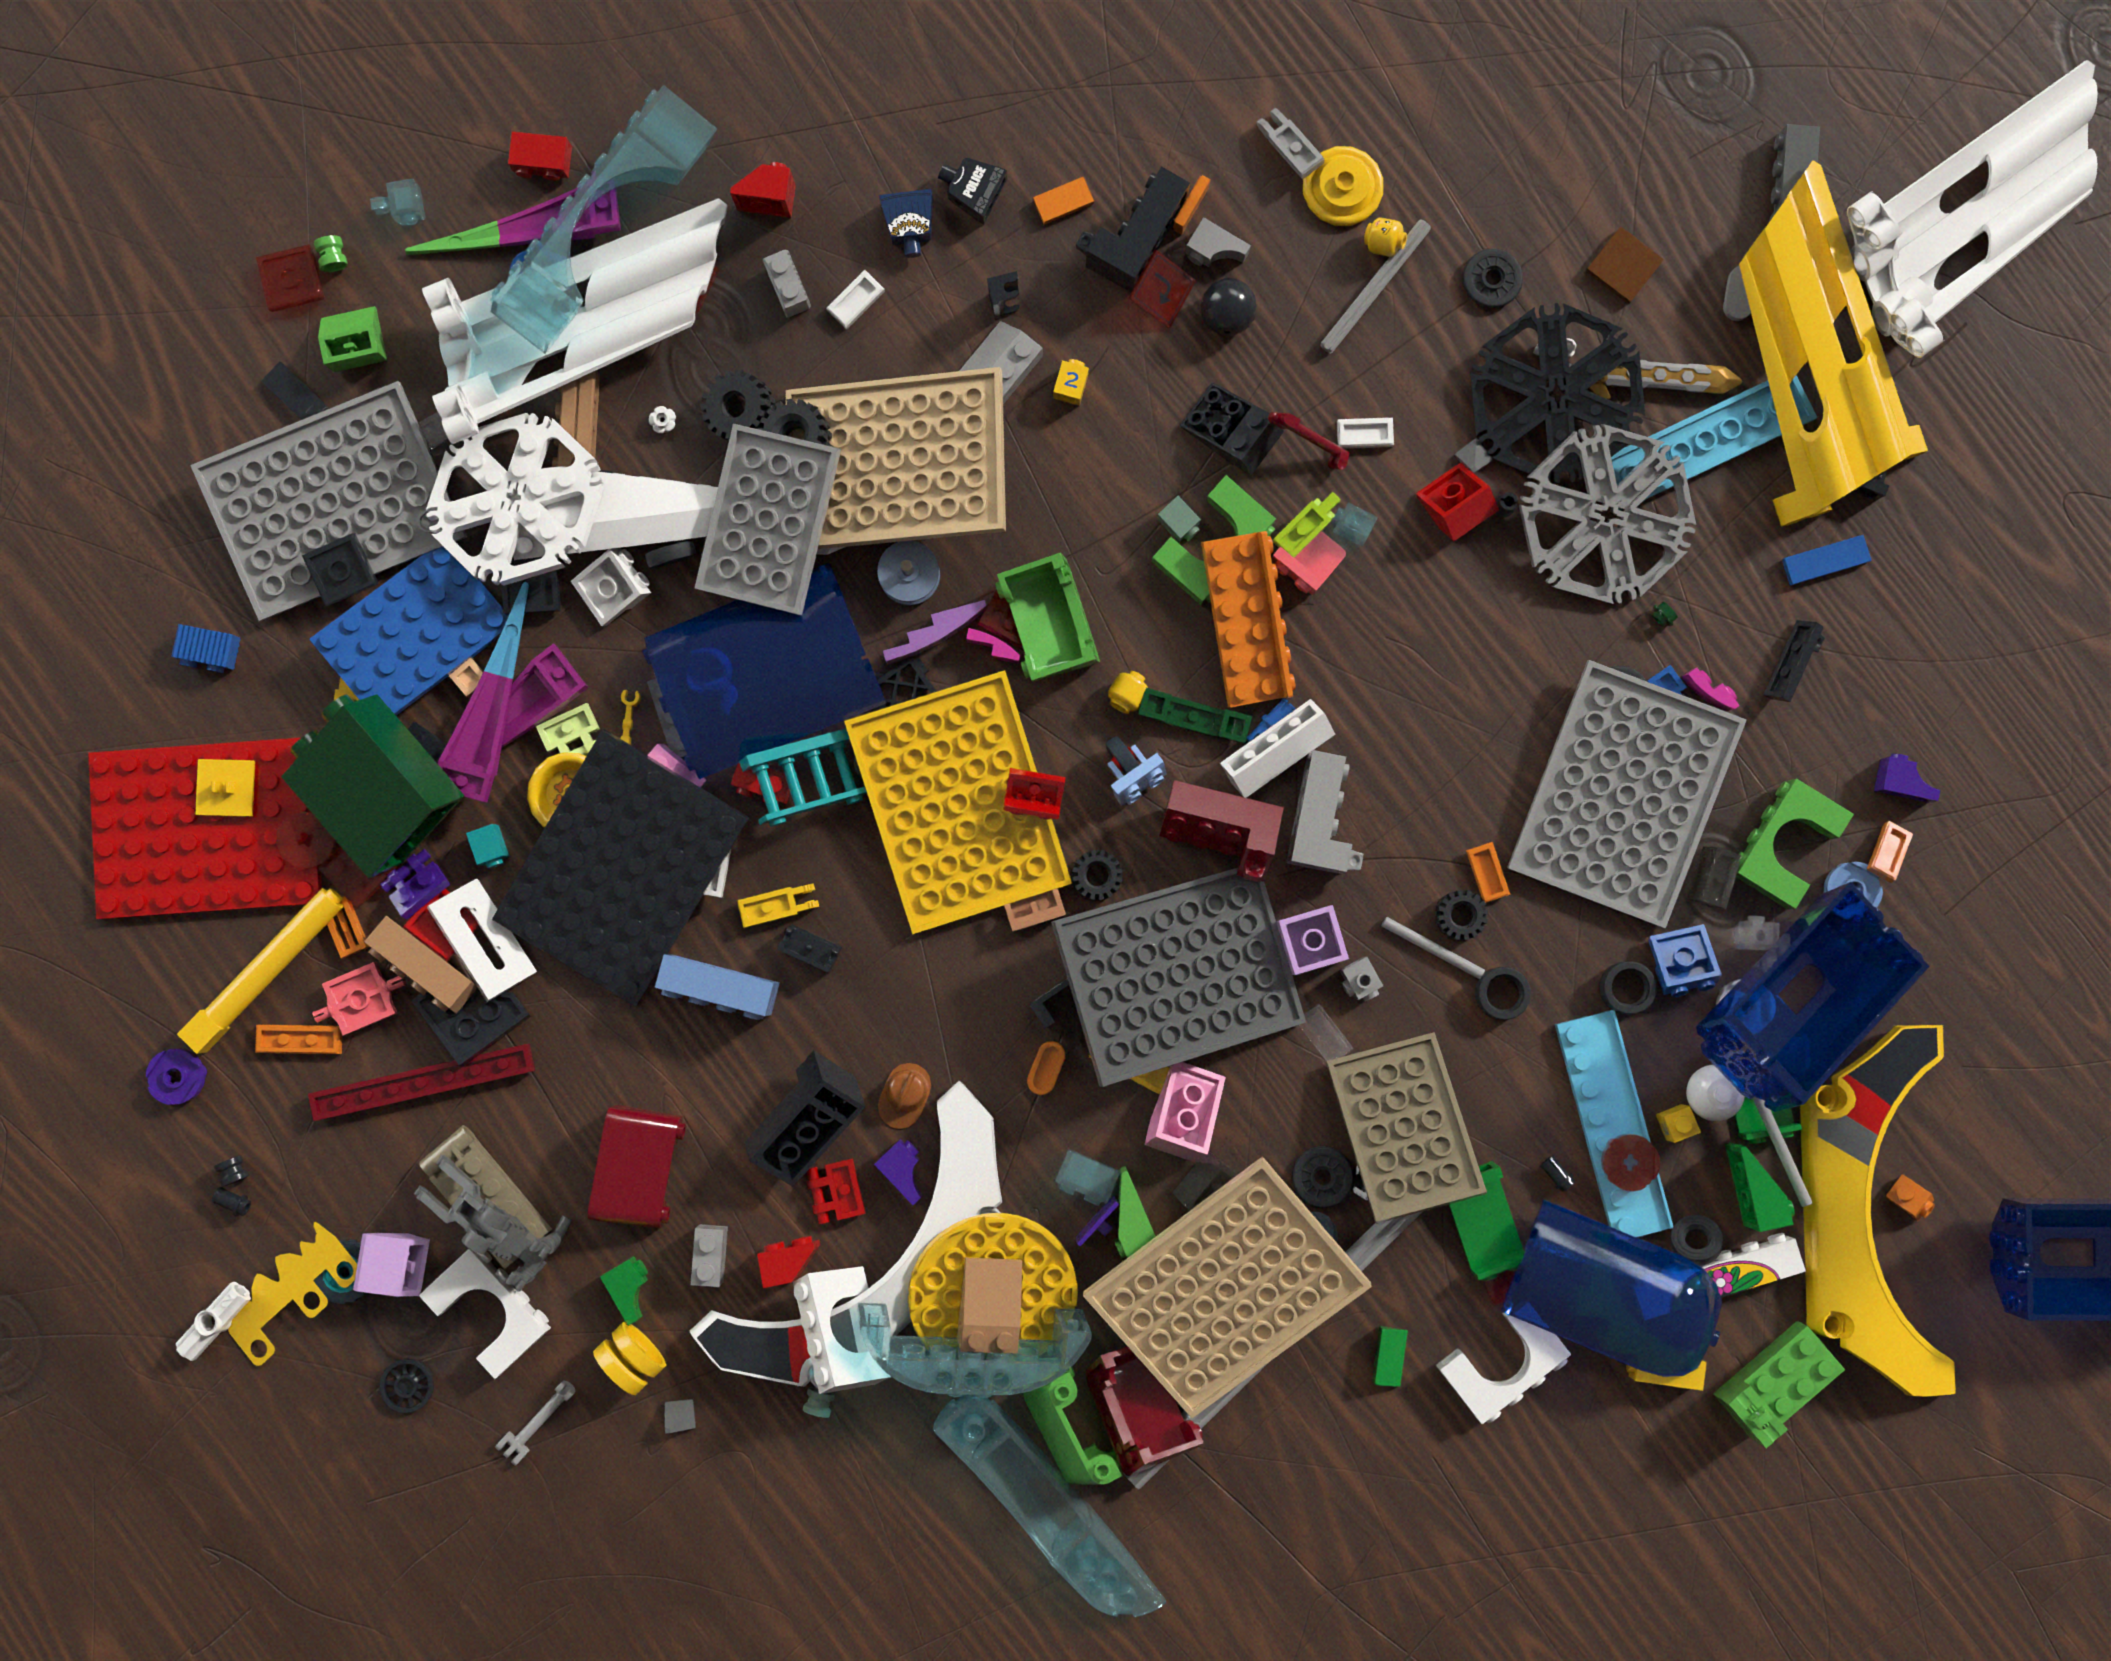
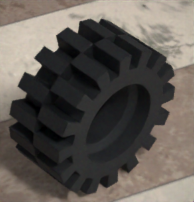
[1072,850,1123,901]
[1435,890,1489,940]

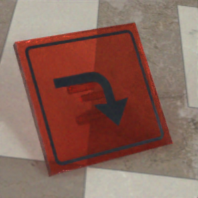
[1129,250,1196,328]

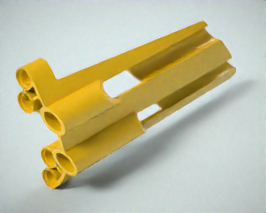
[1739,161,1928,527]

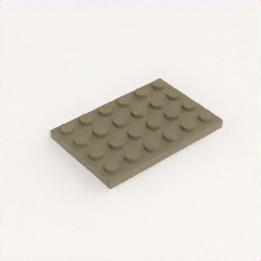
[1326,1032,1487,1224]

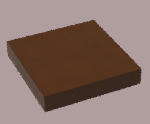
[1586,226,1664,304]

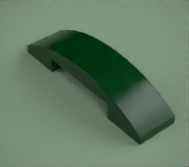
[1138,687,1252,743]

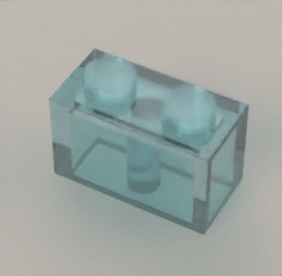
[1055,1148,1120,1206]

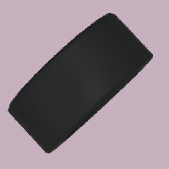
[1600,962,1657,1014]
[1475,967,1531,1020]

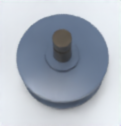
[877,541,940,605]

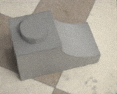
[1185,218,1251,267]

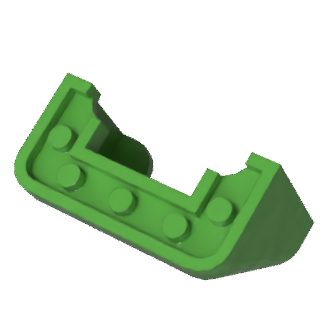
[995,552,1100,682]
[1024,1361,1122,1485]

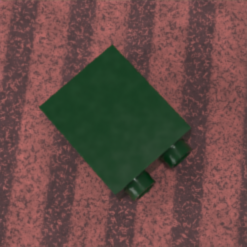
[281,694,465,879]

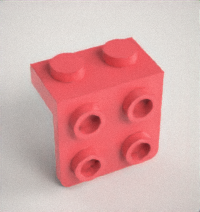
[1271,531,1346,596]

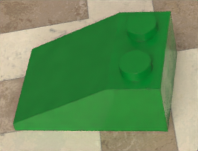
[1725,1142,1795,1232]

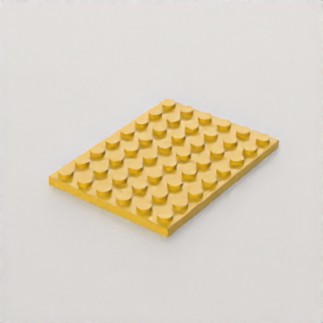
[844,670,1072,934]

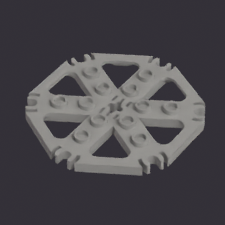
[1519,424,1696,604]

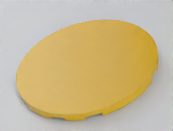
[908,1213,1078,1376]

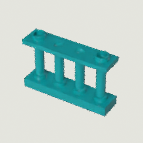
[739,728,867,827]

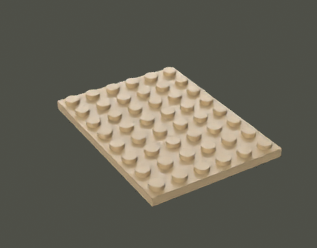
[786,367,1006,549]
[1083,1157,1372,1418]

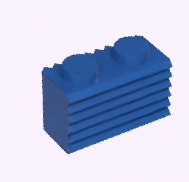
[171,624,241,673]

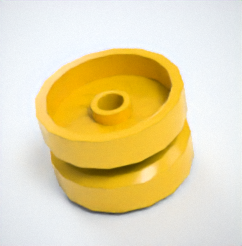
[593,1321,666,1396]

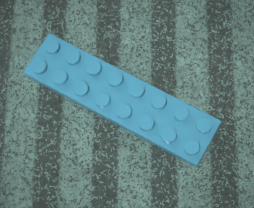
[1611,375,1817,511]

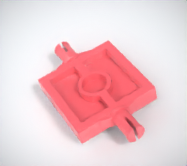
[312,962,406,1035]

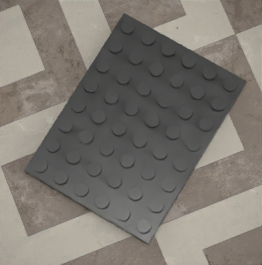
[1051,868,1306,1087]

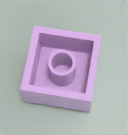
[1276,905,1349,975]

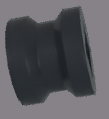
[214,1155,249,1187]

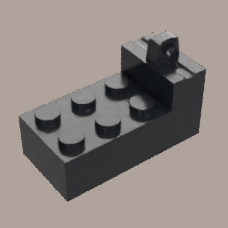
[1076,166,1190,293]
[745,1050,865,1187]

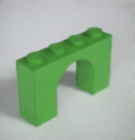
[1151,475,1276,605]
[1731,778,1854,909]

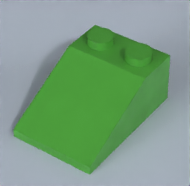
[1115,1166,1156,1259]

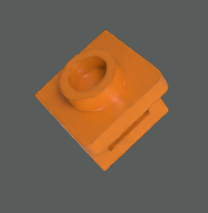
[1886,1174,1935,1222]

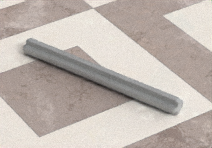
[1320,220,1431,354]

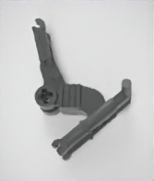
[414,1154,572,1292]

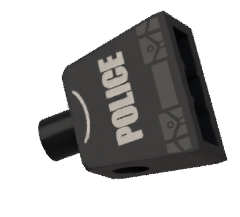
[938,158,1007,225]

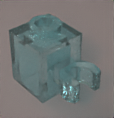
[370,178,426,225]
[1332,502,1378,546]

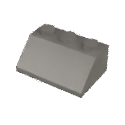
[960,321,1043,404]

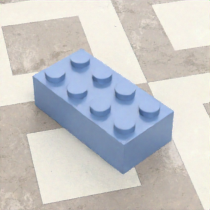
[655,954,780,1020]

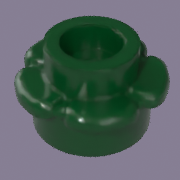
[1652,601,1678,627]

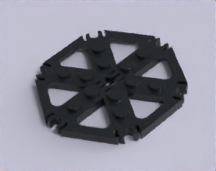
[1470,303,1645,484]

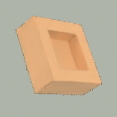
[449,658,483,698]

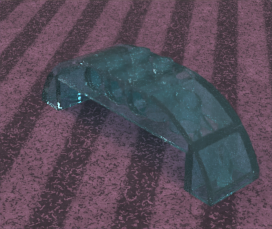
[857,1303,1092,1398]

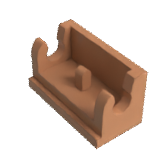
[1004,888,1066,932]

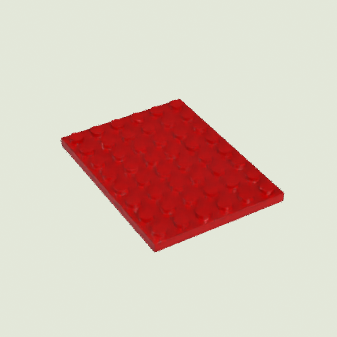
[88,738,322,919]

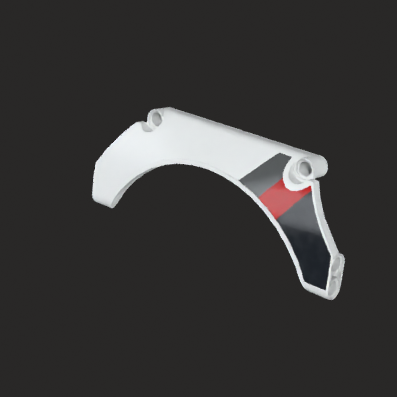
[690,1081,1002,1388]

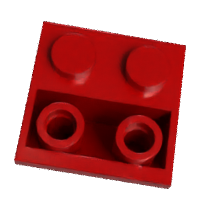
[757,1236,820,1288]

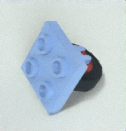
[1105,736,1166,806]

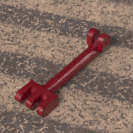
[1268,412,1349,470]

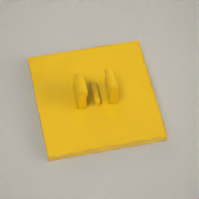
[195,759,255,816]

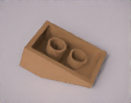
[957,1257,1022,1354]

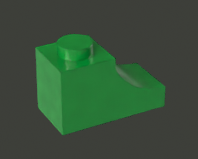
[600,1256,648,1326]

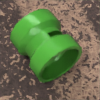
[314,235,348,272]

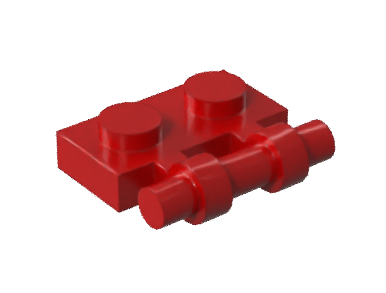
[806,1158,866,1224]

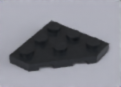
[412,989,531,1068]

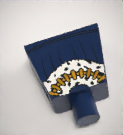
[879,189,933,258]

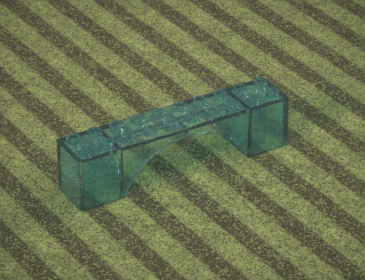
[490,85,717,354]

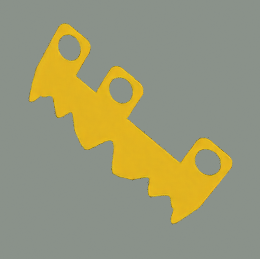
[228,1222,357,1366]

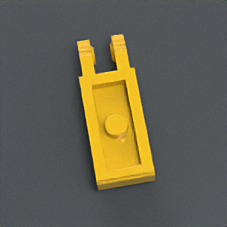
[737,884,819,928]

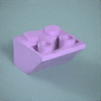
[353,1233,430,1297]

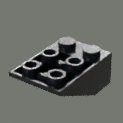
[1180,382,1284,475]

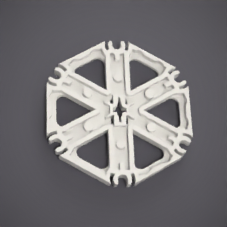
[426,413,604,586]

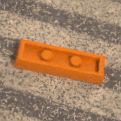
[255,1025,343,1054]

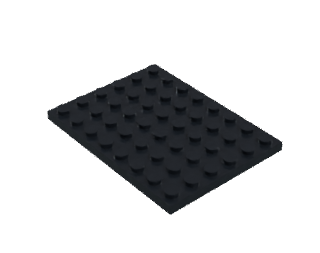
[492,729,749,1007]

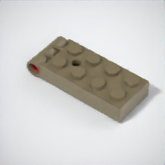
[419,1125,552,1269]

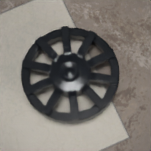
[380,1359,434,1413]

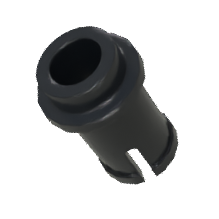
[1495,492,1518,517]
[1540,1155,1575,1192]
[212,1186,251,1216]

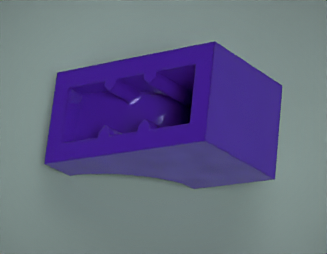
[1874,753,1940,803]
[874,1139,922,1205]

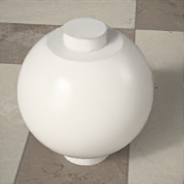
[1686,1065,1745,1121]

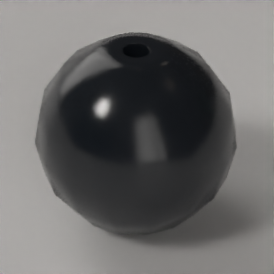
[1200,278,1257,336]

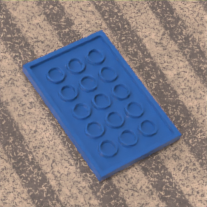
[309,546,509,715]

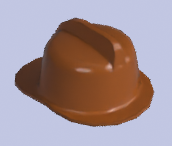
[878,1063,931,1129]

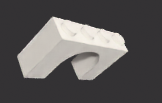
[419,1249,551,1379]
[793,1266,891,1394]
[1436,1297,1571,1424]

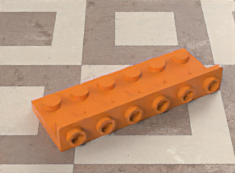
[1201,531,1295,707]

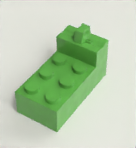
[1713,1321,1845,1449]

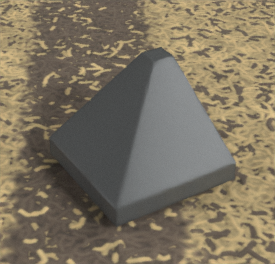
[1454,438,1493,474]
[665,1399,696,1434]

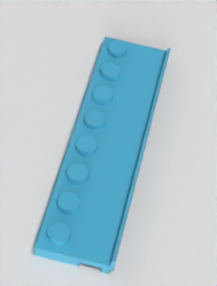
[1555,1010,1673,1243]

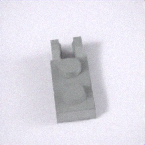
[1257,108,1324,180]

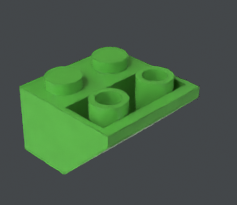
[318,306,387,372]

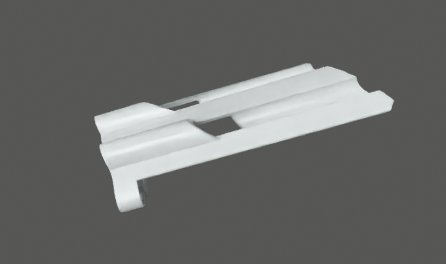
[1847,60,2098,358]
[422,198,728,444]

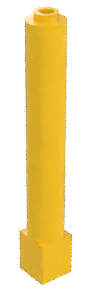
[177,888,343,1054]

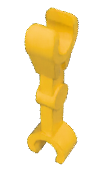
[621,690,641,746]

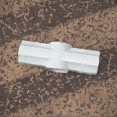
[176,1282,251,1361]

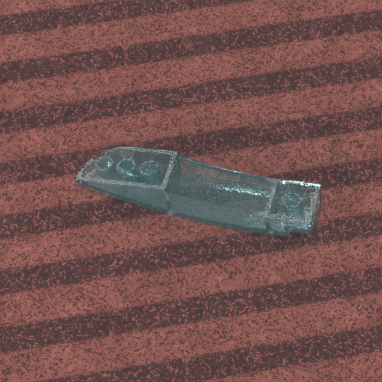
[933,1385,1167,1617]

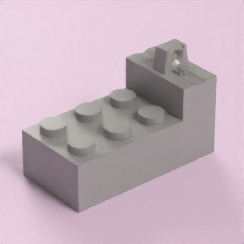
[1286,750,1363,874]

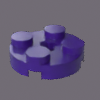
[146,1049,207,1105]

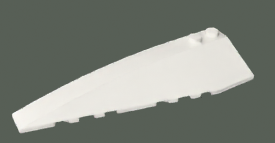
[509,466,718,560]

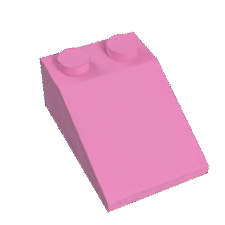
[1144,1062,1225,1163]

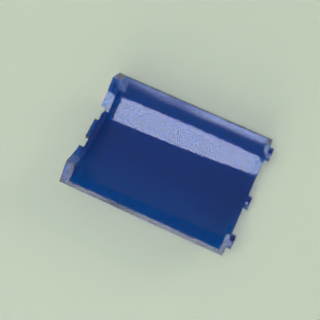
[642,563,886,779]

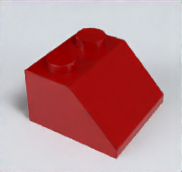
[730,162,796,218]
[1415,463,1499,541]

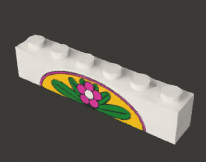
[1627,1233,1806,1322]

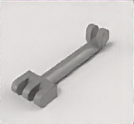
[495,1380,576,1466]

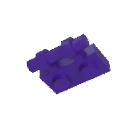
[380,849,450,920]

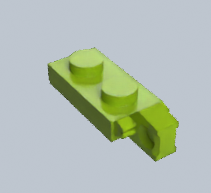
[1272,492,1341,558]

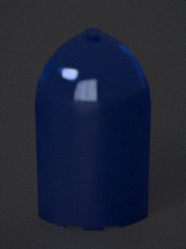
[1501,1200,1722,1377]

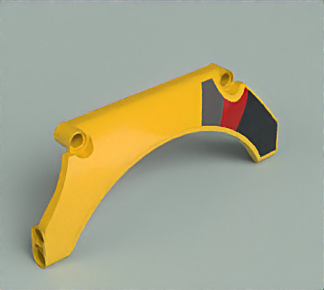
[1799,1025,1955,1397]

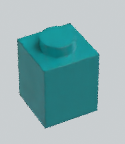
[466,824,510,869]

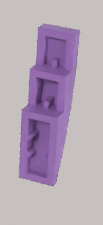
[883,600,987,665]

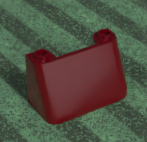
[587,1105,686,1228]
[1086,1347,1203,1476]

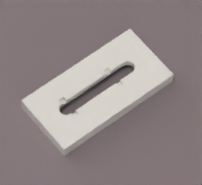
[427,879,537,1002]

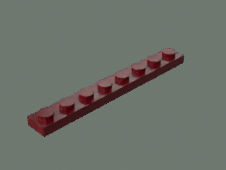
[308,1043,535,1121]

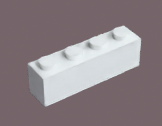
[1220,699,1335,798]

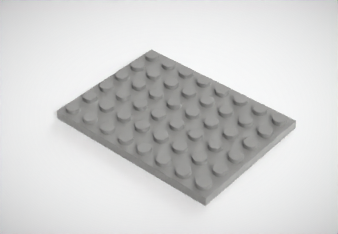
[190,381,467,621]
[1507,660,1746,928]

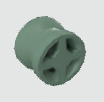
[803,1387,835,1418]

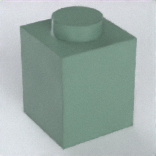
[1157,496,1201,543]

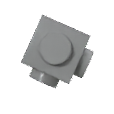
[1339,957,1383,1001]

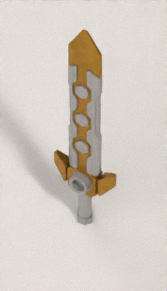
[1569,360,1742,399]

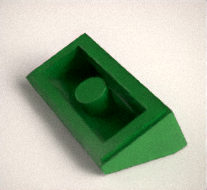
[1372,1326,1408,1387]

